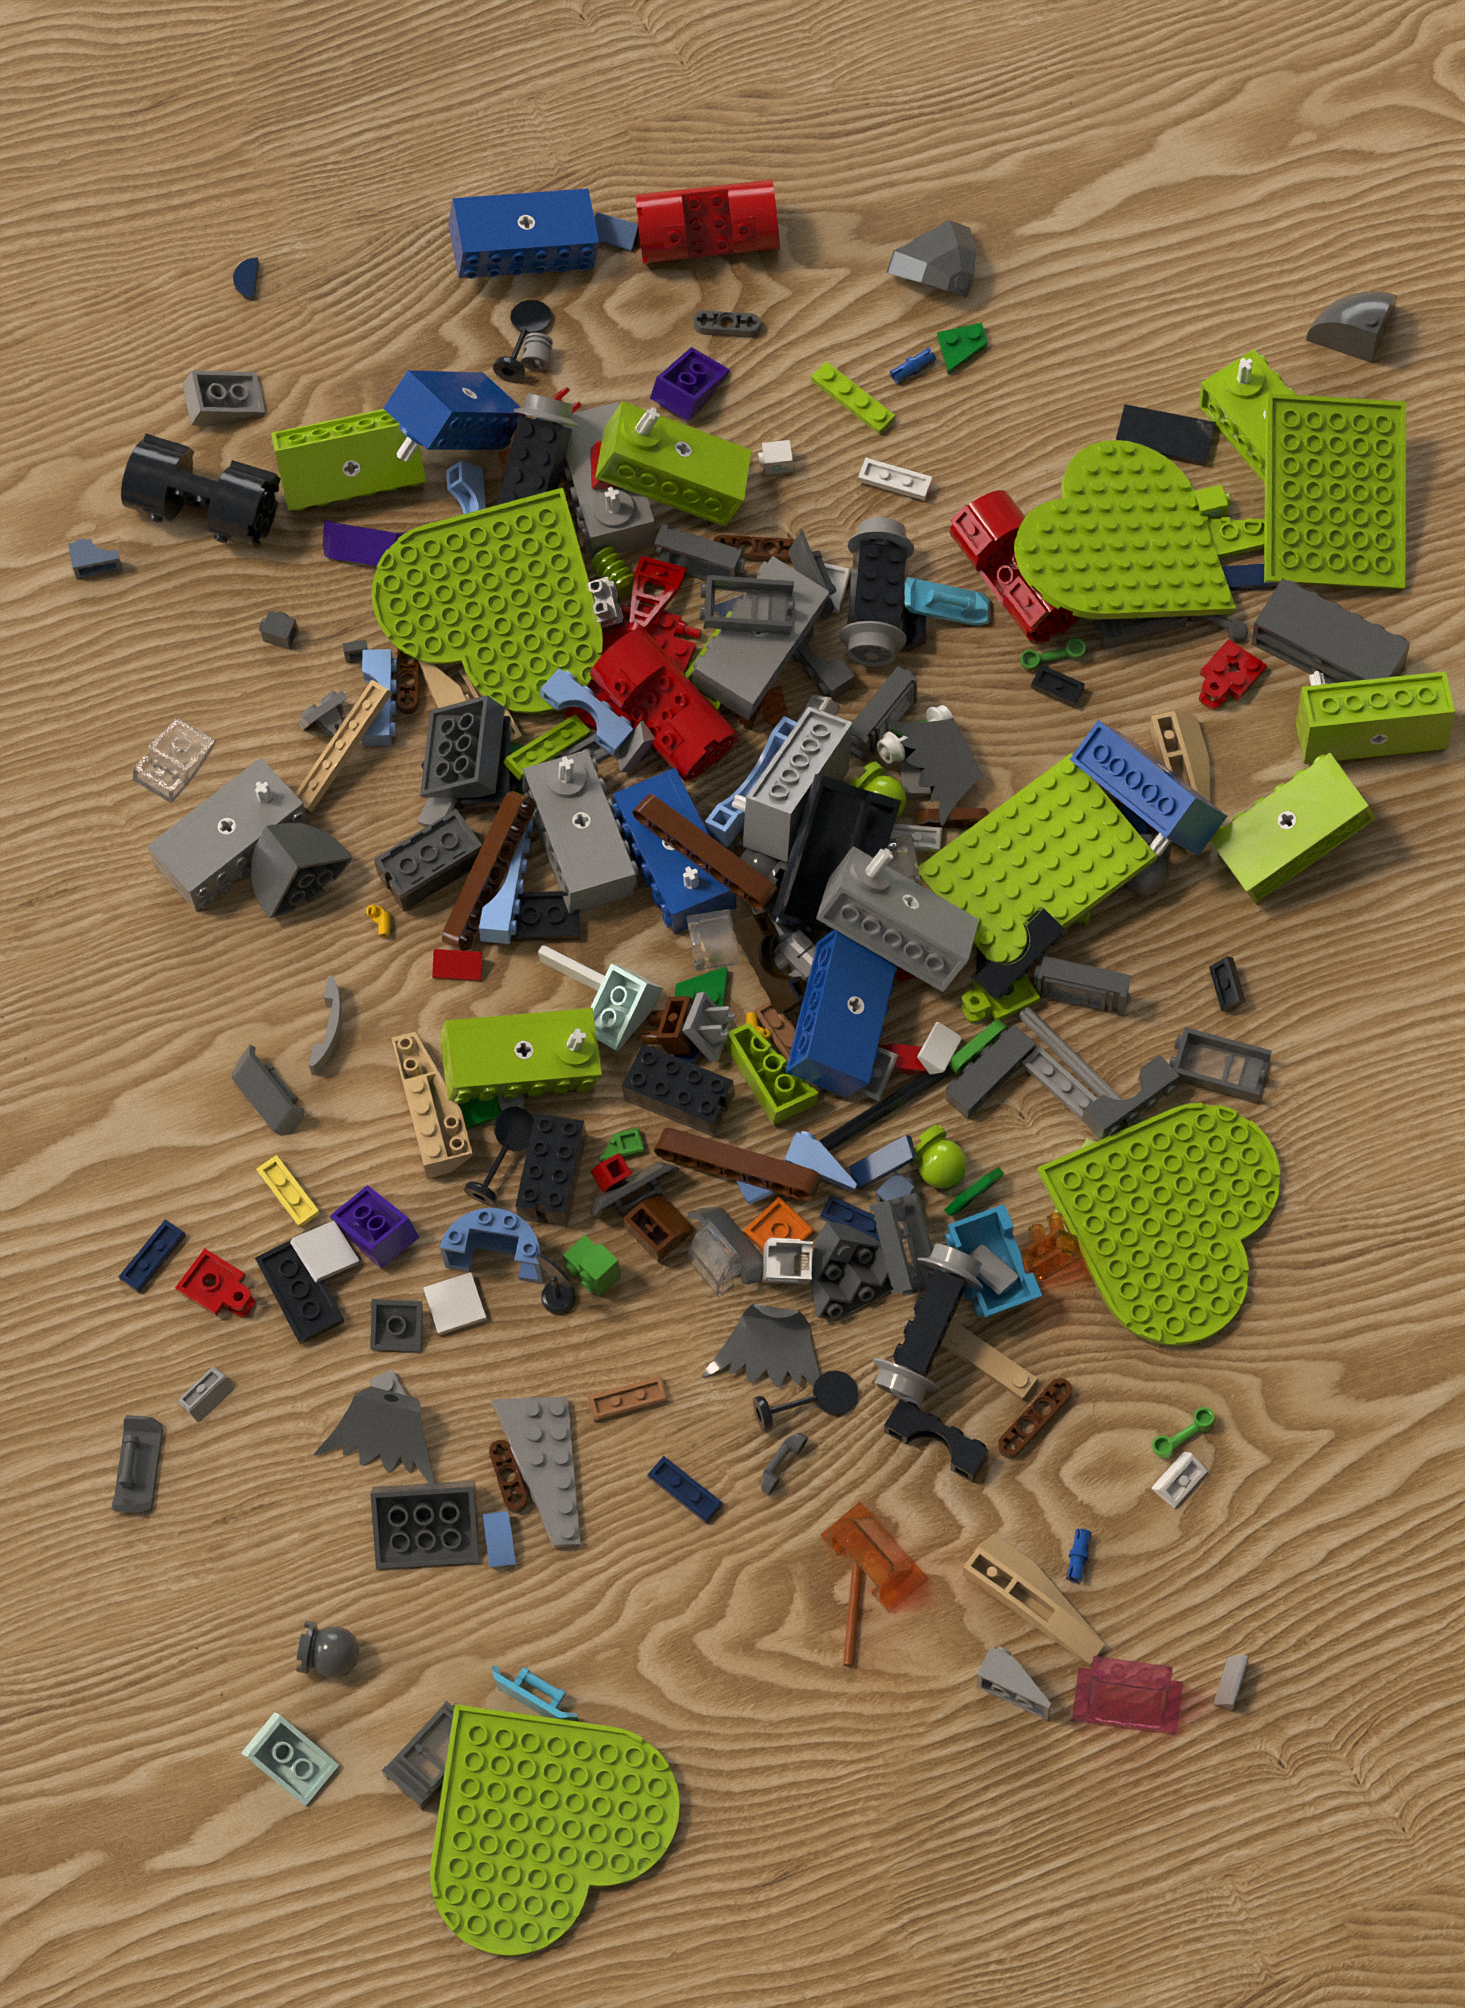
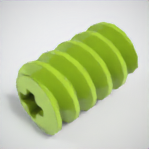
[591,546,635,599]

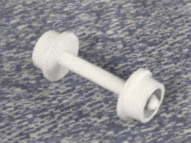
[877,705,953,764]

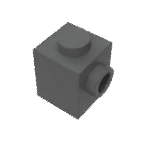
[259,611,298,650]

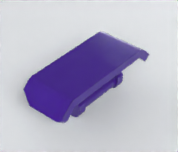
[322,520,405,566]

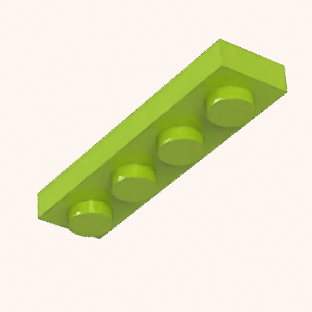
[811,361,895,435]
[504,714,590,780]

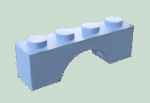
[446,460,486,514]
[361,649,397,746]
[539,668,633,756]

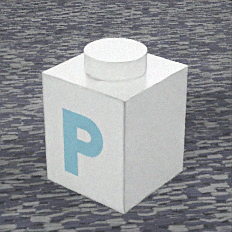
[758,440,793,475]

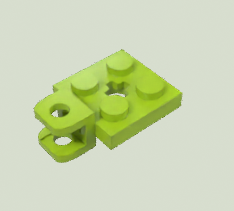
[961,974,1040,1023]

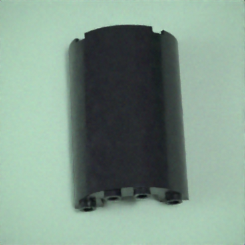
[772,774,902,933]

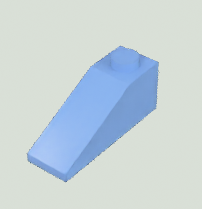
[784,1131,857,1192]

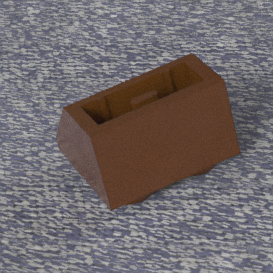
[623,1194,695,1263]

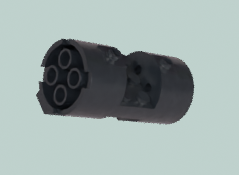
[121,433,281,548]

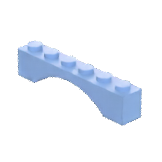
[705,716,797,847]
[479,819,534,944]

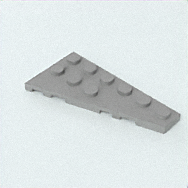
[491,1397,580,1548]

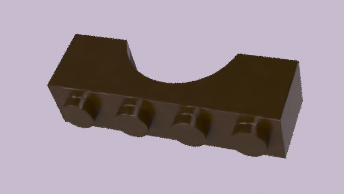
[733,912,806,1015]

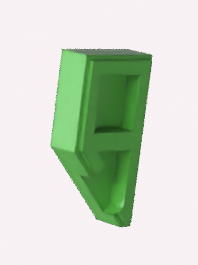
[599,1128,645,1163]

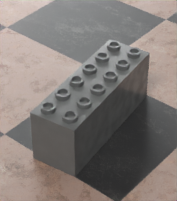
[1251,578,1410,684]

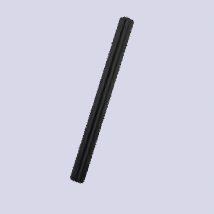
[819,1066,950,1152]

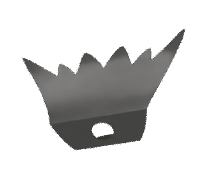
[886,718,983,825]
[702,1304,820,1387]
[314,1387,434,1483]

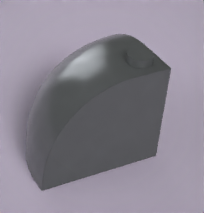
[1306,291,1397,363]
[251,823,353,919]

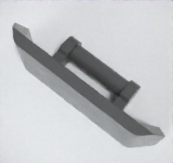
[788,528,837,620]
[232,1045,305,1136]
[590,1162,679,1218]
[688,1207,763,1285]
[112,1415,163,1513]

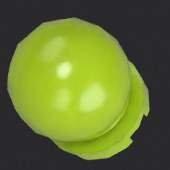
[849,761,907,819]
[909,1125,967,1189]

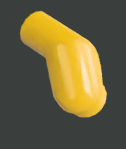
[366,904,391,938]
[745,1012,771,1041]

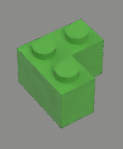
[563,1235,621,1297]

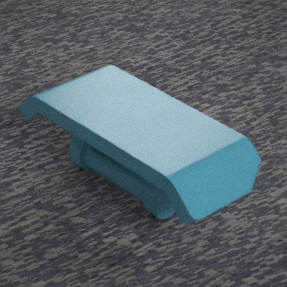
[905,577,990,626]
[492,1666,579,1722]

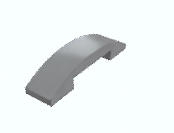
[309,975,343,1075]

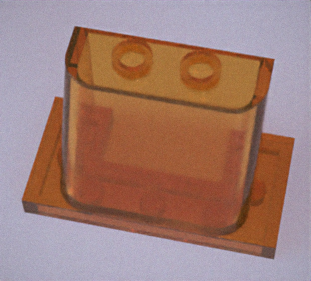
[821,1502,928,1613]

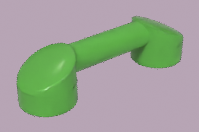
[1020,638,1086,671]
[1152,1407,1214,1458]

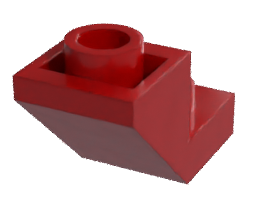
[878,1043,928,1075]

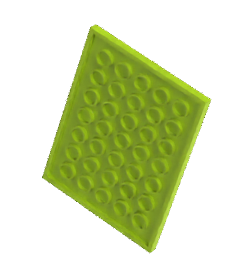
[1264,393,1406,590]
[916,753,1158,963]

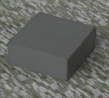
[342,640,368,663]

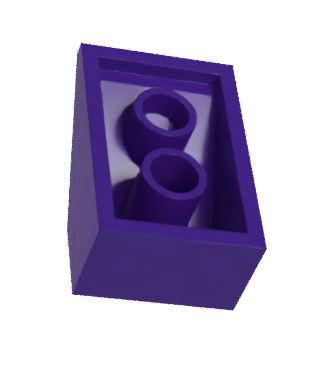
[650,347,730,421]
[330,1185,419,1269]

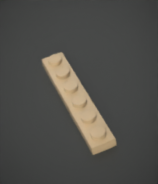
[295,680,392,812]

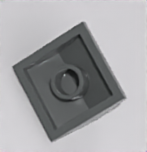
[370,1299,423,1352]

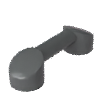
[1187,615,1248,643]
[761,1433,808,1496]

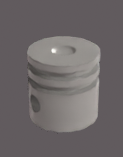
[521,333,553,371]

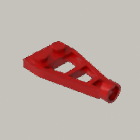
[625,556,687,635]

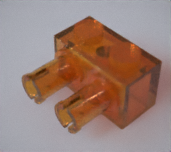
[1020,1212,1082,1280]

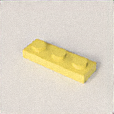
[256,1155,320,1228]

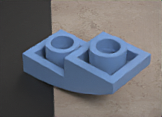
[482,1511,515,1567]

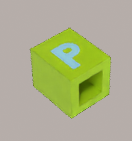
[1194,485,1231,519]

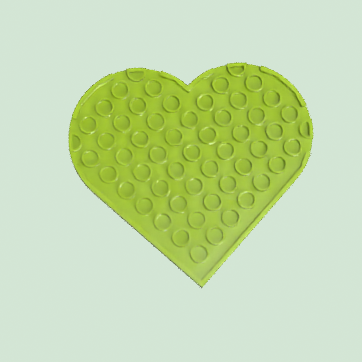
[1014,440,1236,619]
[371,488,603,714]
[1036,1103,1280,1346]
[430,1704,680,1956]

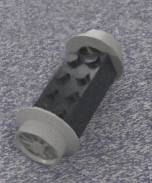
[498,393,578,505]
[839,517,914,667]
[873,1244,983,1405]

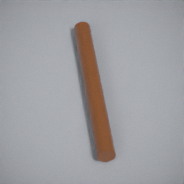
[843,1563,863,1667]

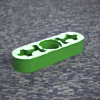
[947,1019,1008,1075]

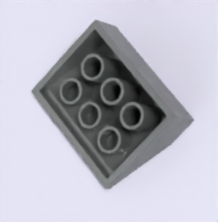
[420,695,505,798]
[370,1480,479,1569]

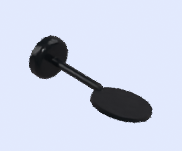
[493,300,552,383]
[464,1107,534,1206]
[536,1254,576,1315]
[753,1370,858,1432]

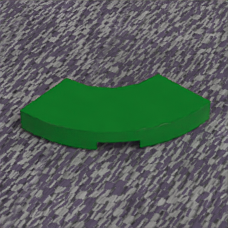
[944,1167,1005,1216]

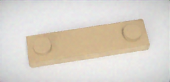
[941,1321,1038,1401]

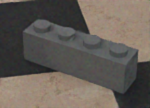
[946,1025,1036,1120]

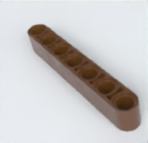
[442,791,535,951]
[632,794,779,911]
[654,1128,822,1201]

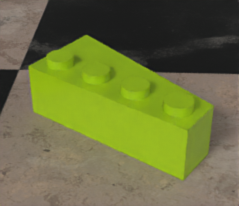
[725,1023,819,1125]

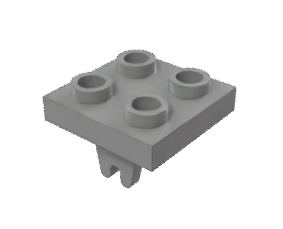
[297,690,347,737]
[682,992,736,1062]

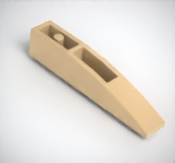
[1150,711,1211,857]
[391,1032,473,1179]
[963,1534,1105,1666]

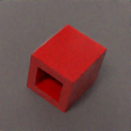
[590,1153,632,1192]

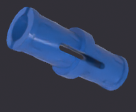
[889,347,936,384]
[1066,1528,1092,1583]

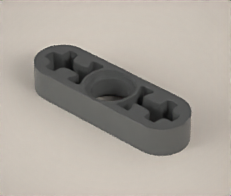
[693,310,760,337]

